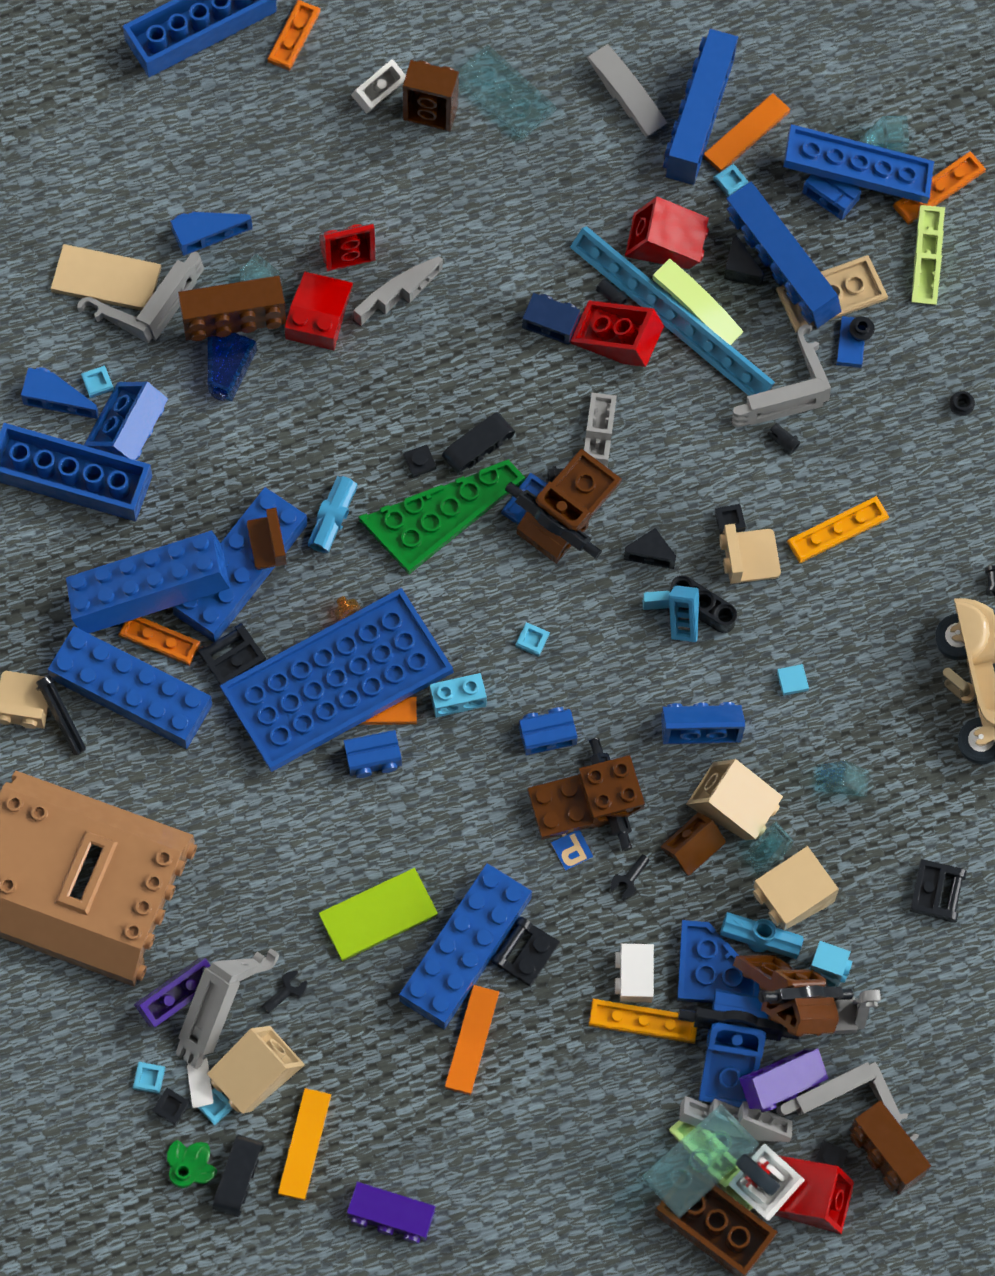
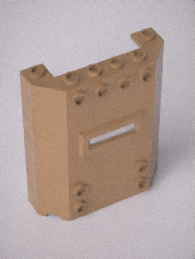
[0,771,197,987]

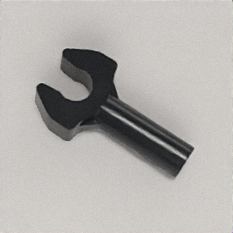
[610,854,650,900]
[262,970,308,1014]

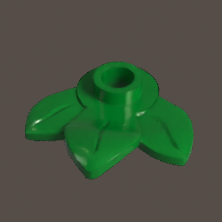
[167,1140,218,1188]

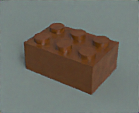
[403,60,459,132]
[849,1100,931,1195]

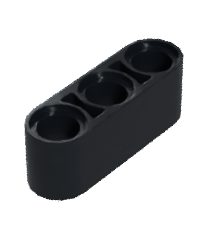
[442,412,515,475]
[670,576,737,633]
[212,1134,264,1217]

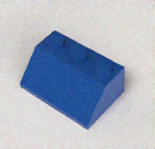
[84,382,168,460]
[661,702,745,744]

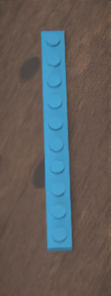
[570,226,775,396]

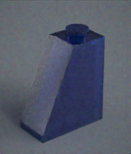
[208,333,257,402]

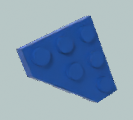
[677,920,759,1003]

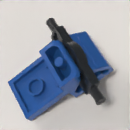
[678,989,799,1107]

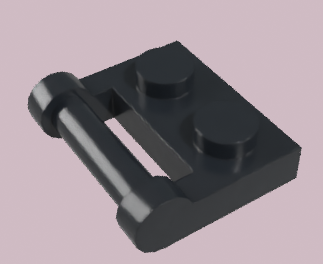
[197,623,266,685]
[910,859,967,923]
[491,916,560,987]

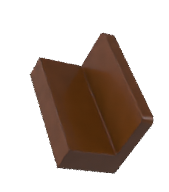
[247,508,287,570]
[660,812,726,876]

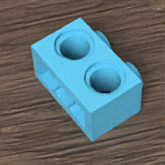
[429,673,487,718]
[810,941,853,987]

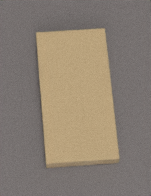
[51,244,161,311]
[776,255,888,332]

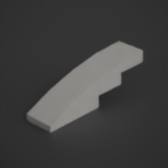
[587,44,667,137]
[354,256,443,326]
[584,393,617,467]
[679,1096,792,1142]

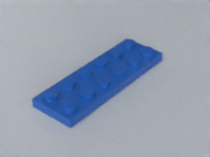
[783,124,934,204]

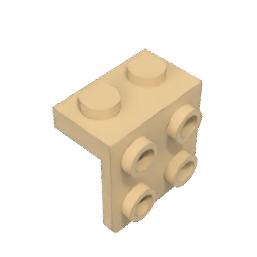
[719,524,781,584]
[0,671,49,729]

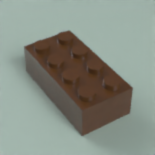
[178,275,286,341]
[654,1165,777,1276]

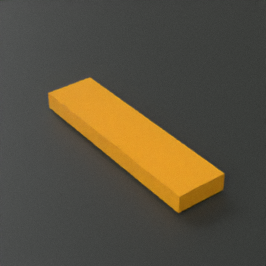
[787,496,889,563]
[588,999,697,1044]
[278,1088,331,1201]

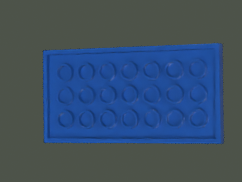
[220,588,454,772]

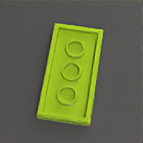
[319,868,438,961]

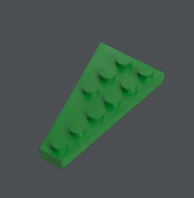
[358,459,525,574]

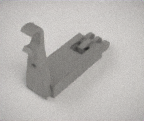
[77,252,204,343]
[732,324,831,428]
[176,949,279,1069]
[768,990,881,1036]
[776,1062,919,1141]

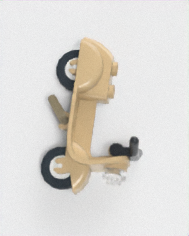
[935,598,995,764]

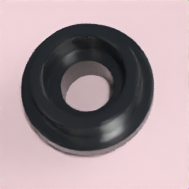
[849,316,875,341]
[949,391,975,416]

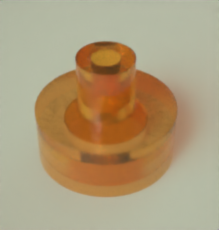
[334,596,362,621]

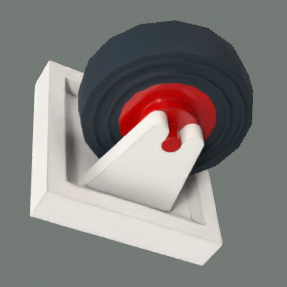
[728,1143,805,1221]

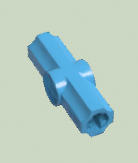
[308,476,357,554]
[720,912,803,959]

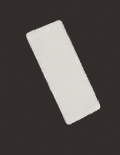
[187,1057,213,1108]

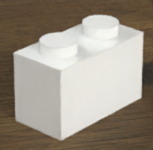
[351,59,406,113]
[615,944,654,1003]

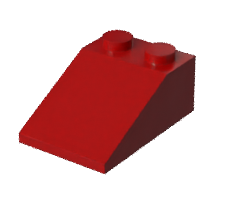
[319,224,376,272]
[285,272,353,350]
[570,300,664,367]

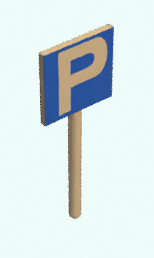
[551,830,593,871]

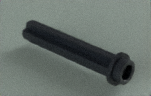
[36,676,86,755]

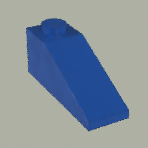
[170,212,252,256]
[21,367,99,419]

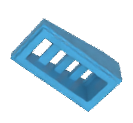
[669,586,699,642]

